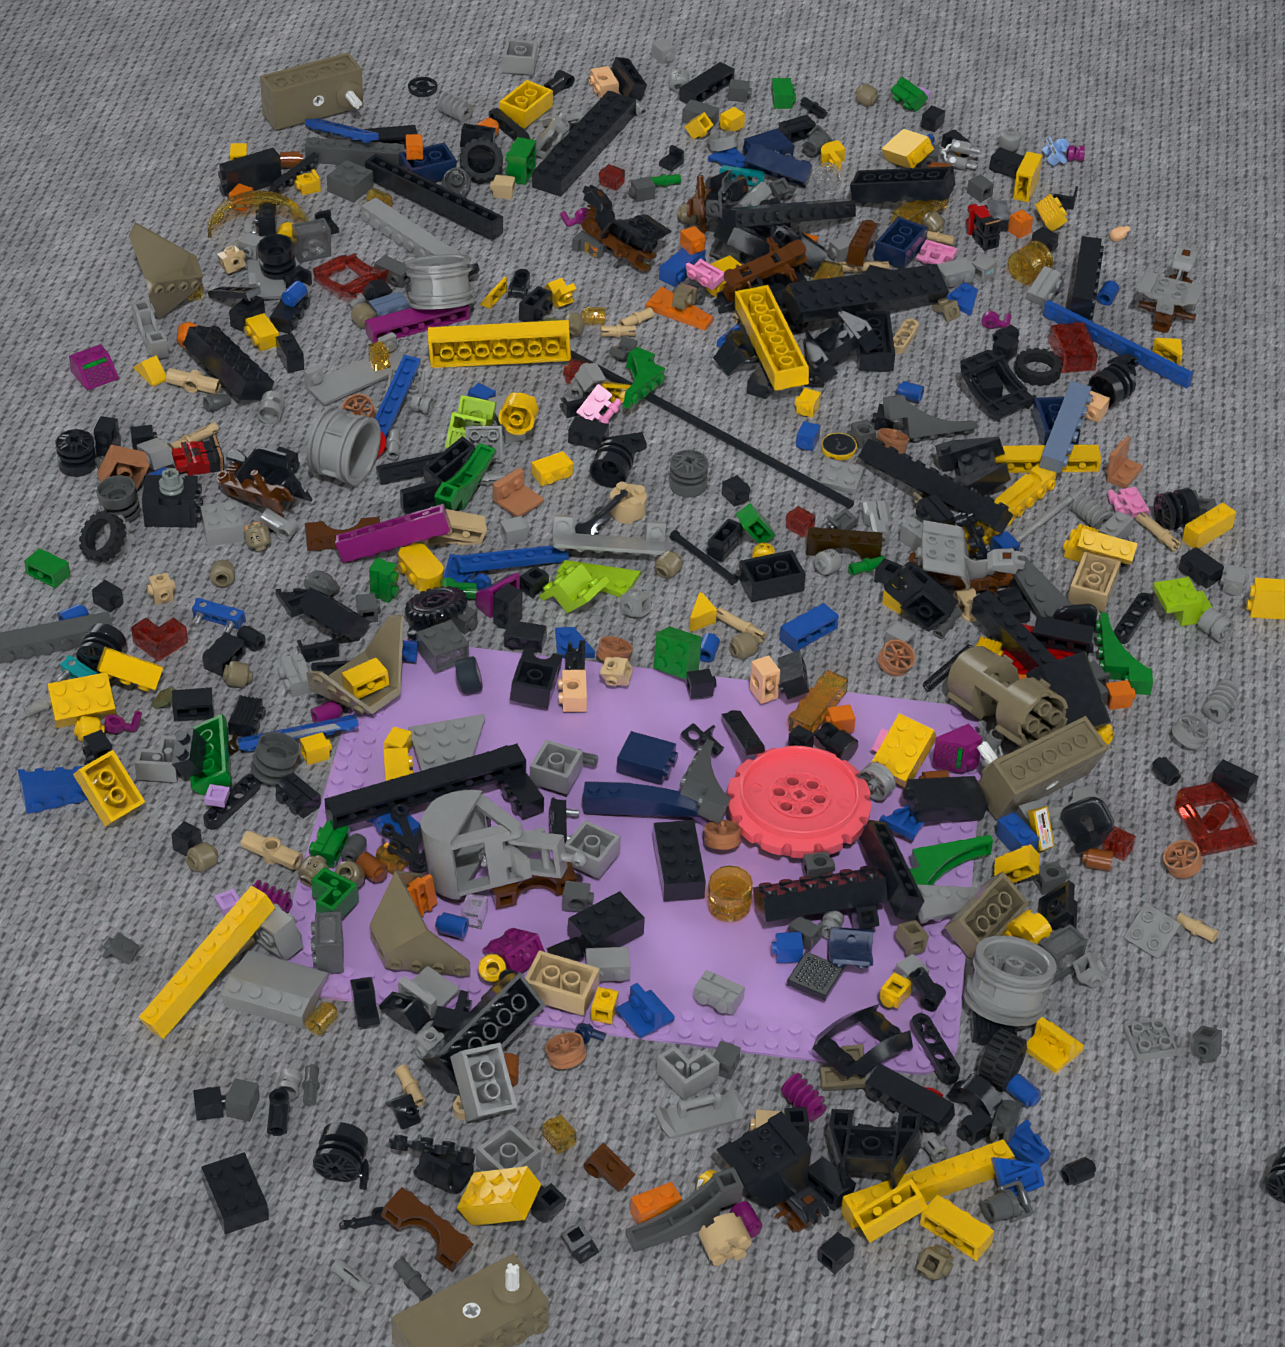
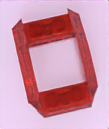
[313,253,388,298]
[1174,782,1257,856]

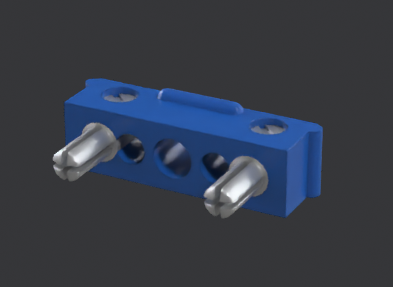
[192,598,246,634]

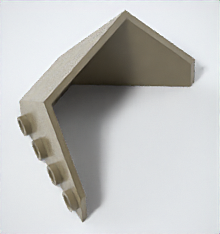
[129,222,203,320]
[306,614,404,715]
[369,870,470,977]

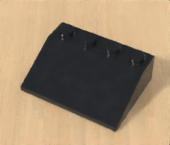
[1026,651,1111,730]

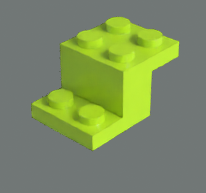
[445,395,497,448]
[539,564,610,613]
[1152,577,1213,626]

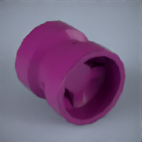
[1066,145,1085,162]

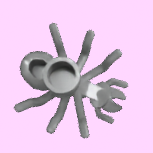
[978,721,1019,758]

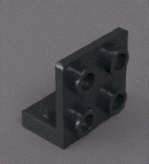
[400,480,437,515]

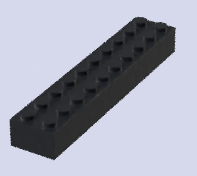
[532,91,636,197]
[782,264,949,324]

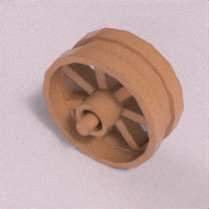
[342,394,376,418]
[876,428,909,454]
[596,636,633,662]
[878,639,915,677]
[704,820,741,850]
[1163,840,1203,878]
[545,1032,587,1069]

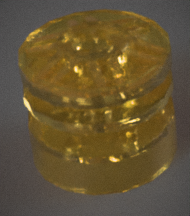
[1007,241,1053,285]
[707,865,753,922]

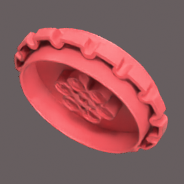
[727,746,871,858]

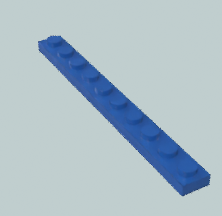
[1043,300,1193,389]

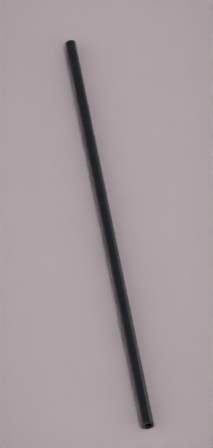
[571,350,854,509]

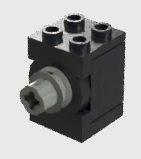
[142,468,203,528]

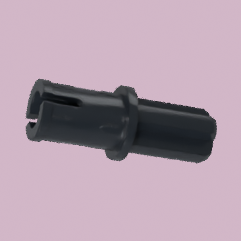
[800,97,828,119]

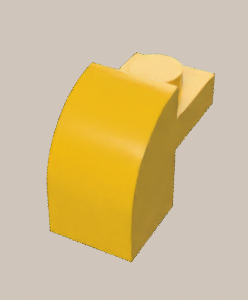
[820,140,846,174]
[544,278,577,308]

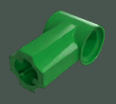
[440,577,477,599]

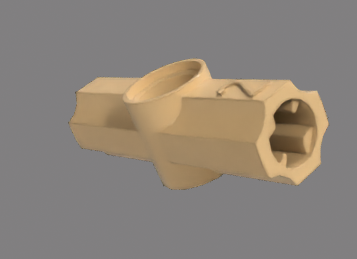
[166,368,222,394]
[241,831,303,870]

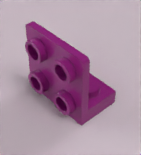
[483,928,545,973]

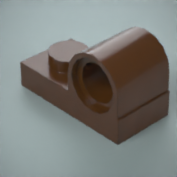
[583,1142,636,1192]

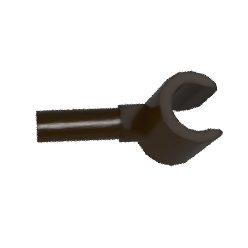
[228,734,239,756]

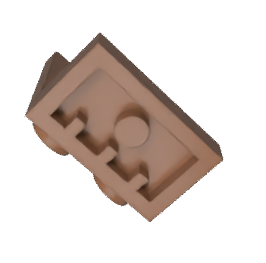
[1106,436,1143,489]
[493,468,544,517]

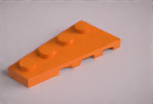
[645,286,714,331]

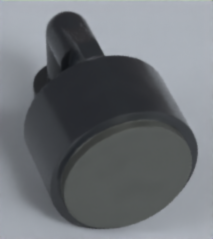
[814,722,858,761]

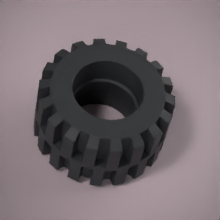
[979,1029,1027,1090]

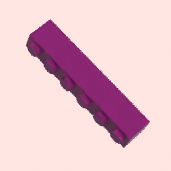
[365,305,470,345]
[335,504,451,563]

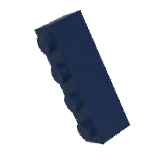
[744,144,813,188]

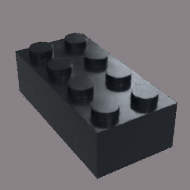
[855,311,895,371]
[653,820,706,901]

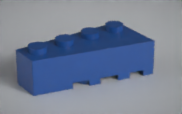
[17,766,88,814]

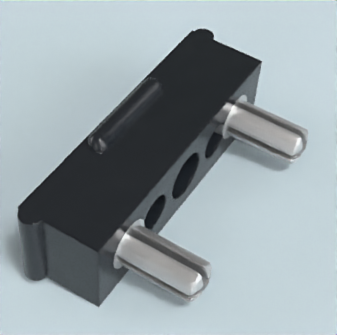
[549,797,579,843]

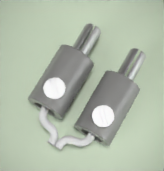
[941,139,982,170]

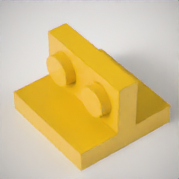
[1026,1017,1084,1074]

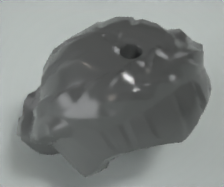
[441,167,471,197]
[304,570,340,596]

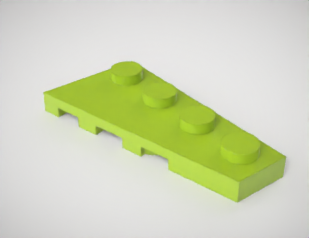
[557,560,641,598]

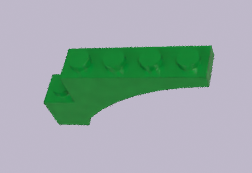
[623,347,665,409]
[434,443,496,511]
[1095,612,1153,695]
[909,835,993,885]

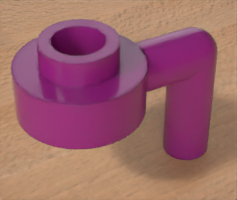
[560,207,590,227]
[982,311,1011,329]
[104,711,142,734]

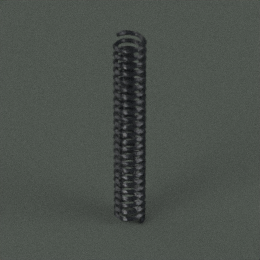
[923,644,973,692]

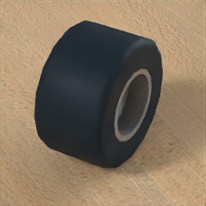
[455,656,483,694]

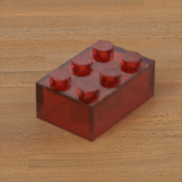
[1048,322,1098,373]

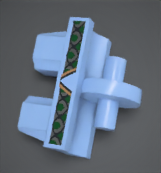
[1042,136,1069,166]

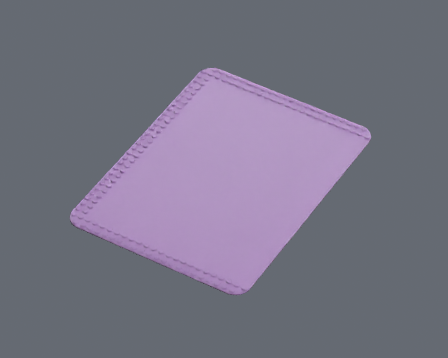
[276,639,983,1075]

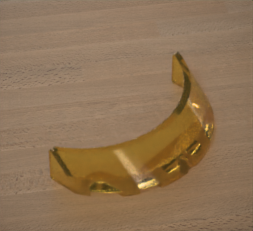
[207,190,309,238]

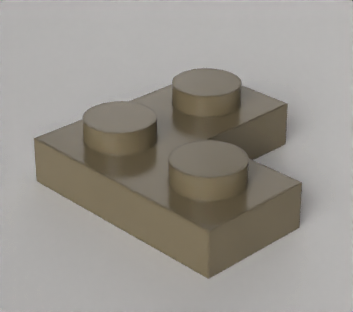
[821,1044,866,1091]

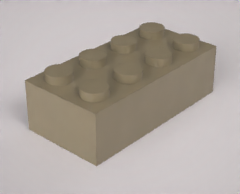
[944,872,1029,960]

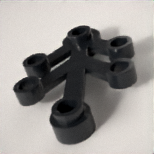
[954,511,990,560]
[381,804,428,873]
[389,1134,475,1163]

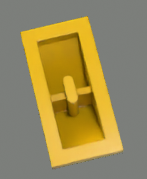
[1152,338,1183,366]
[133,355,167,387]
[602,381,631,403]
[689,592,717,631]

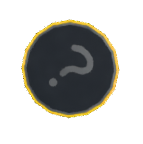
[821,433,857,461]

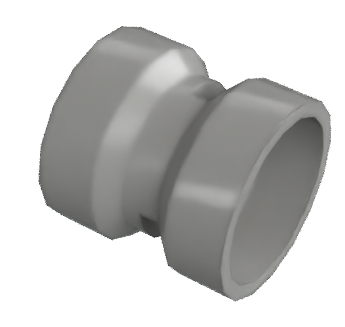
[411,393,434,415]
[821,910,844,939]
[276,1068,302,1099]

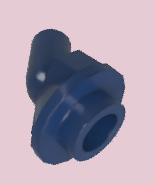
[575,1023,606,1044]

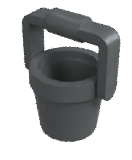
[803,125,833,156]
[709,238,747,263]
[982,1181,1033,1223]

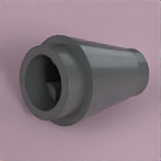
[203,394,231,412]

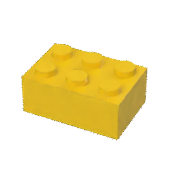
[499,80,553,128]
[48,672,115,728]
[871,713,937,787]
[73,750,145,827]
[457,1166,541,1226]

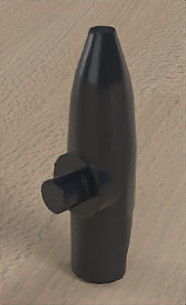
[357,1159,369,1190]

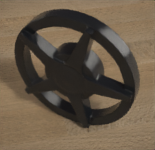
[408,77,438,97]

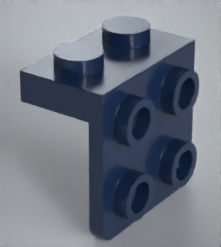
[829,927,874,968]

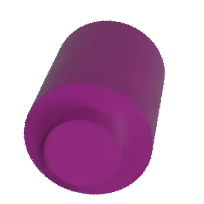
[310,700,342,722]
[730,1201,763,1238]

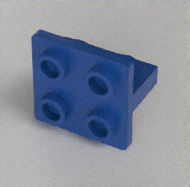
[616,983,675,1038]

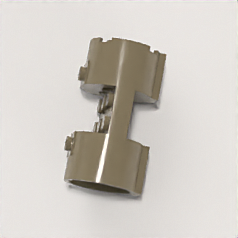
[947,646,1068,748]

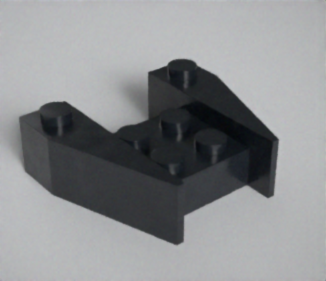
[713,218,783,258]
[805,309,881,383]
[935,437,1011,508]
[829,1109,923,1189]

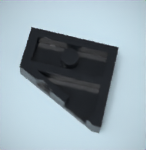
[607,432,647,455]
[275,588,308,617]

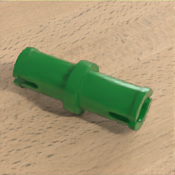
[650,174,681,187]
[848,555,885,575]

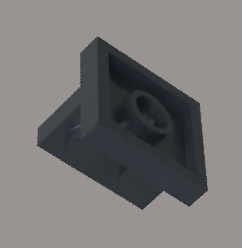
[1038,880,1078,930]

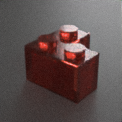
[131,617,188,662]

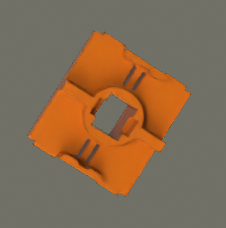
[407,874,438,916]

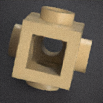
[217,246,246,274]
[147,572,176,605]
[600,657,633,686]

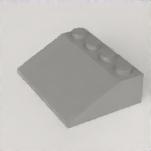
[221,951,329,1029]

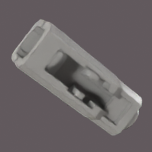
[536,112,570,159]
[733,182,772,208]
[862,501,892,545]

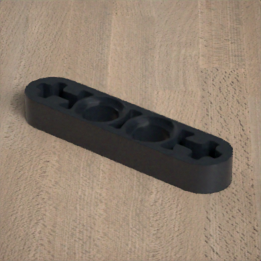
[489,108,530,141]
[1114,593,1154,644]
[203,774,261,830]
[911,1013,960,1084]

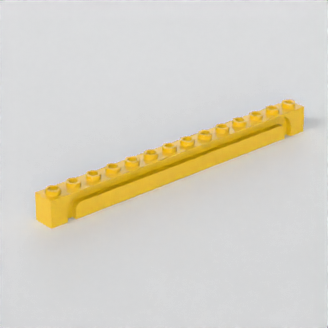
[882,463,1056,614]

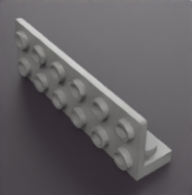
[244,222,285,300]
[304,332,403,405]
[552,514,666,557]

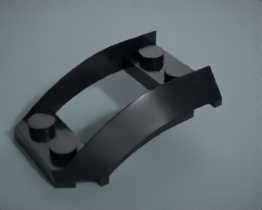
[960,350,1037,422]
[812,1004,913,1079]

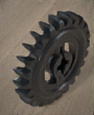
[405,586,468,625]

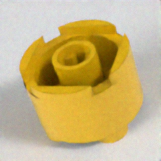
[499,392,539,435]
[1003,910,1053,945]

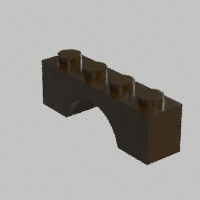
[806,527,883,560]

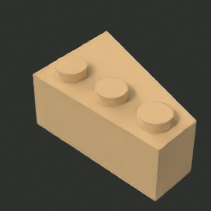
[422,506,487,548]

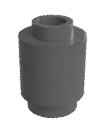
[341,833,367,862]

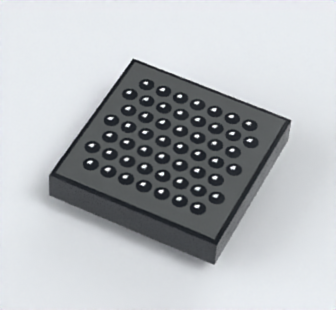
[787,951,844,1001]

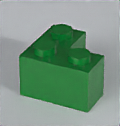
[311,867,359,919]

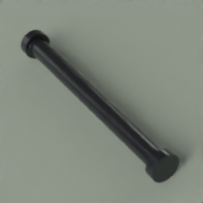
[669,530,739,585]

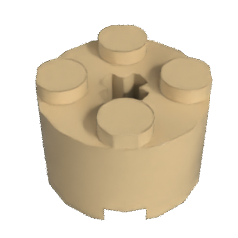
[610,482,647,524]
[699,1213,752,1266]

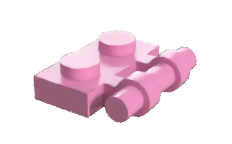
[916,239,958,265]
[576,384,622,424]
[1107,487,1150,518]

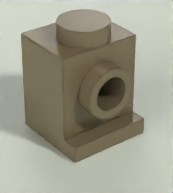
[672,283,698,310]
[895,920,929,956]

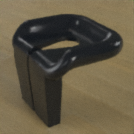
[713,330,760,376]
[1052,604,1098,653]
[1061,797,1115,854]
[413,1151,474,1194]

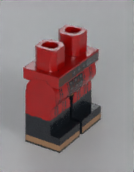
[966,204,1002,251]
[172,435,224,476]

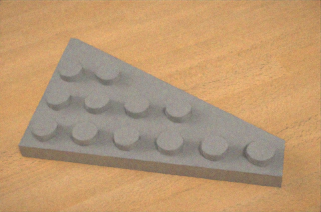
[408,714,485,803]

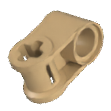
[953,588,977,622]

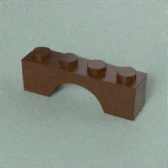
[847,220,879,267]
[305,517,380,551]
[489,862,577,909]
[381,1187,474,1272]

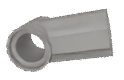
[259,508,299,542]

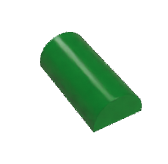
[190,714,231,795]

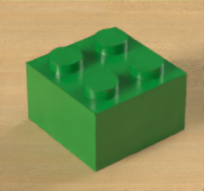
[505,137,536,185]
[653,626,702,679]

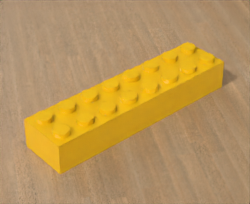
[735,285,809,390]
[428,320,571,368]

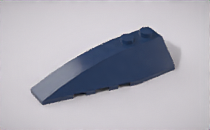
[583,781,702,817]

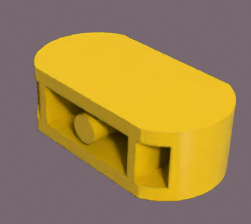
[397,543,444,591]

